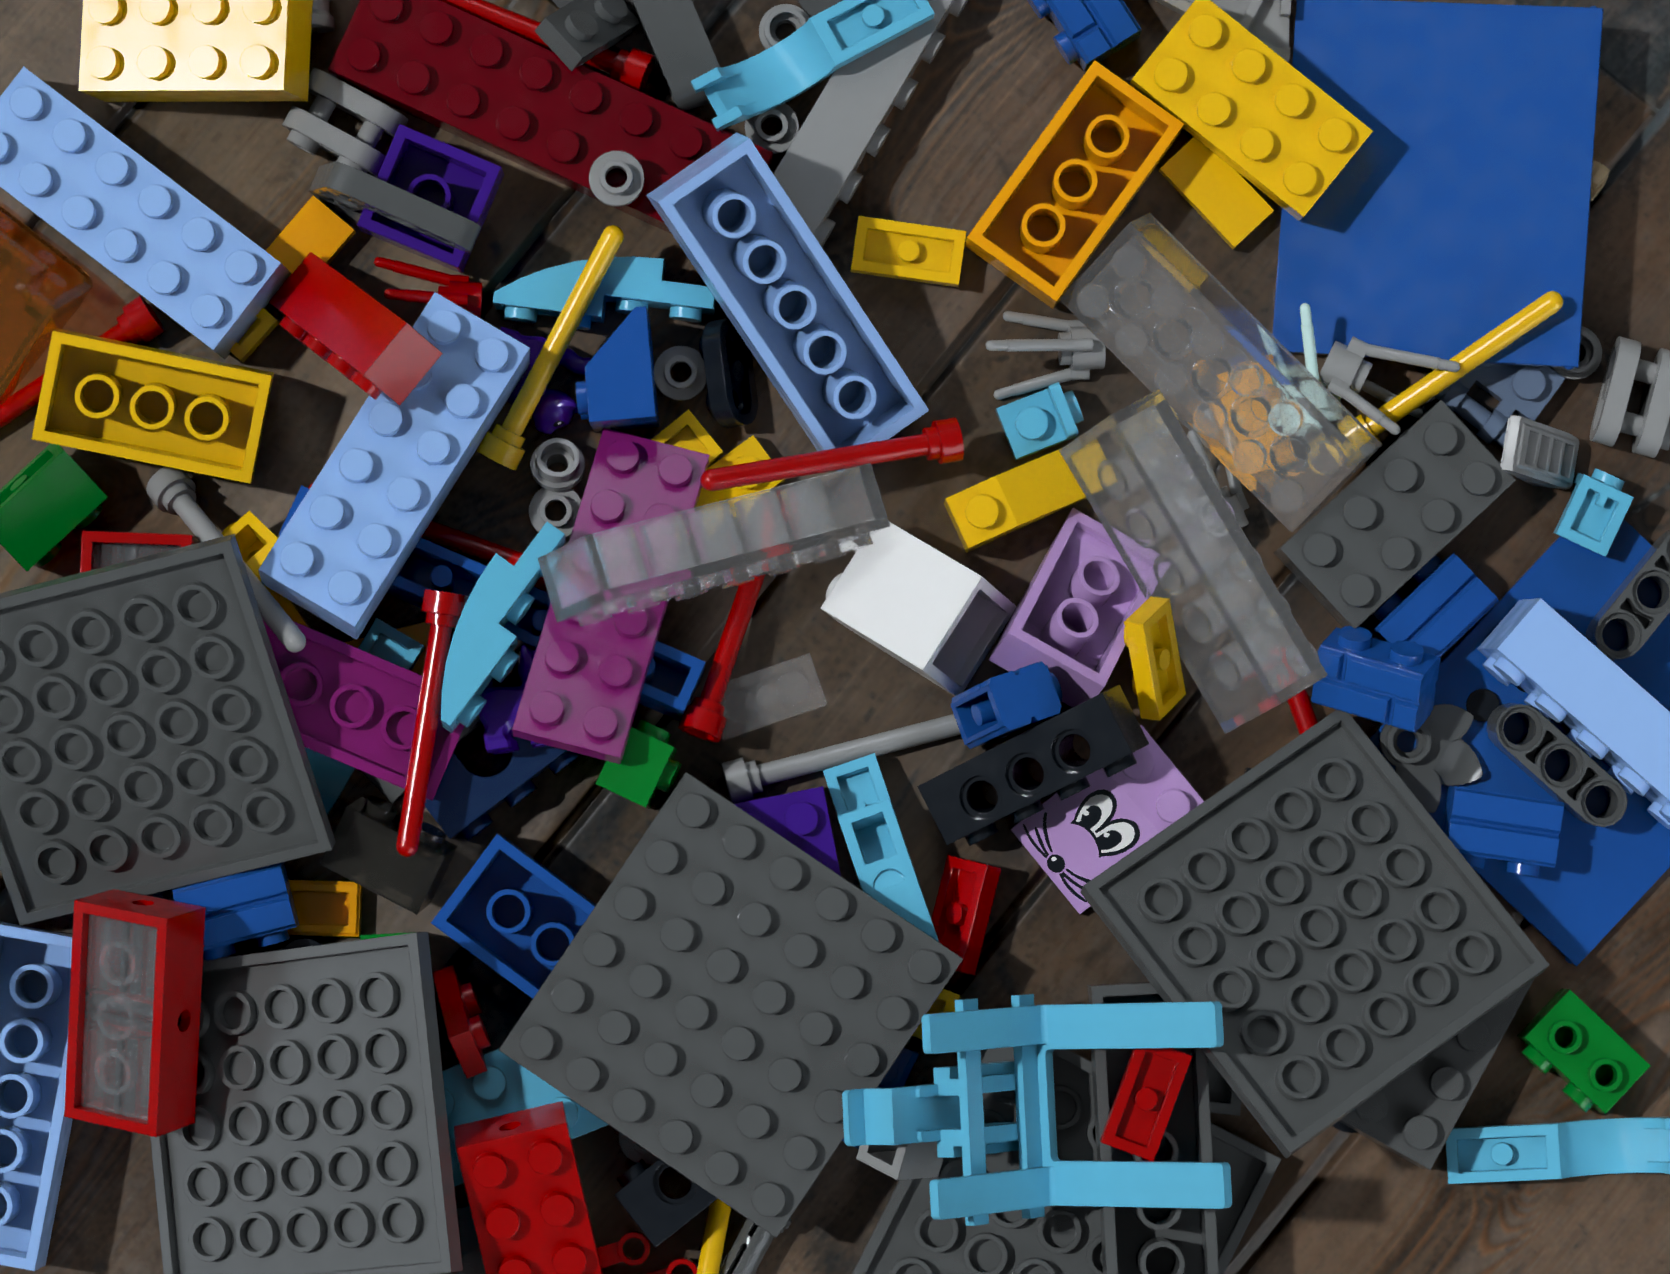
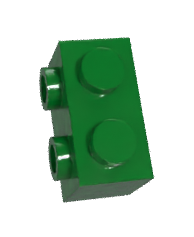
[0,443,108,572]
[595,719,682,809]
[1517,988,1651,1114]

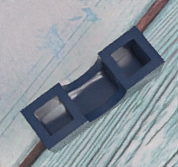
[425,734,581,841]

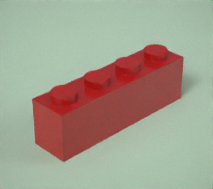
[269,252,443,405]

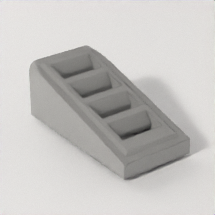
[1500,415,1579,490]

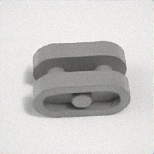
[282,67,409,177]
[1590,336,1670,458]

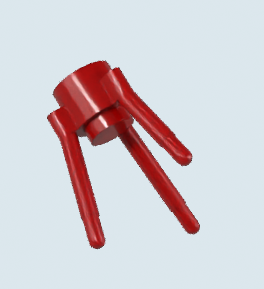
[374,257,482,319]

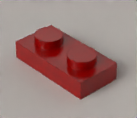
[932,855,1001,975]
[432,965,491,1078]
[1100,1048,1192,1161]

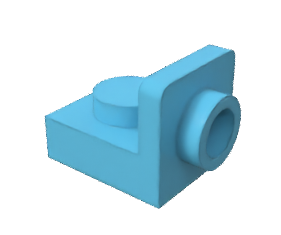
[995,382,1084,461]
[1553,468,1634,557]

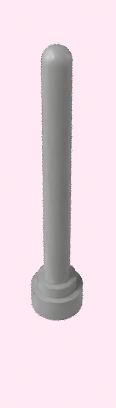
[146,467,306,652]
[722,714,961,804]

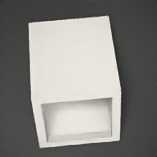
[821,516,1017,696]

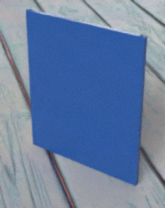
[1271,0,1604,370]
[1369,519,1670,967]

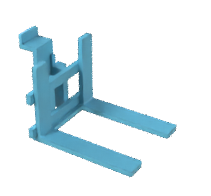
[842,994,1232,1226]

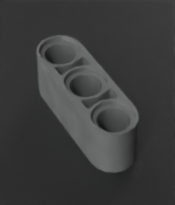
[631,0,720,113]
[1586,530,1670,661]
[1486,703,1628,827]

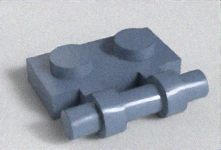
[1434,363,1565,448]

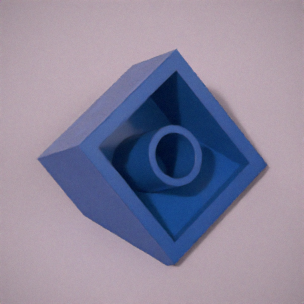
[575,306,660,432]

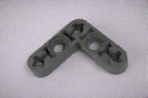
[309,161,481,253]

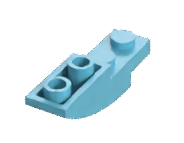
[493,256,716,330]
[441,522,568,733]
[823,753,940,943]

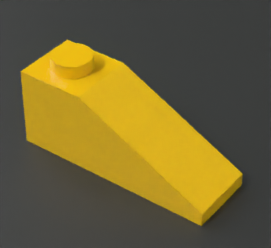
[944,435,1115,553]

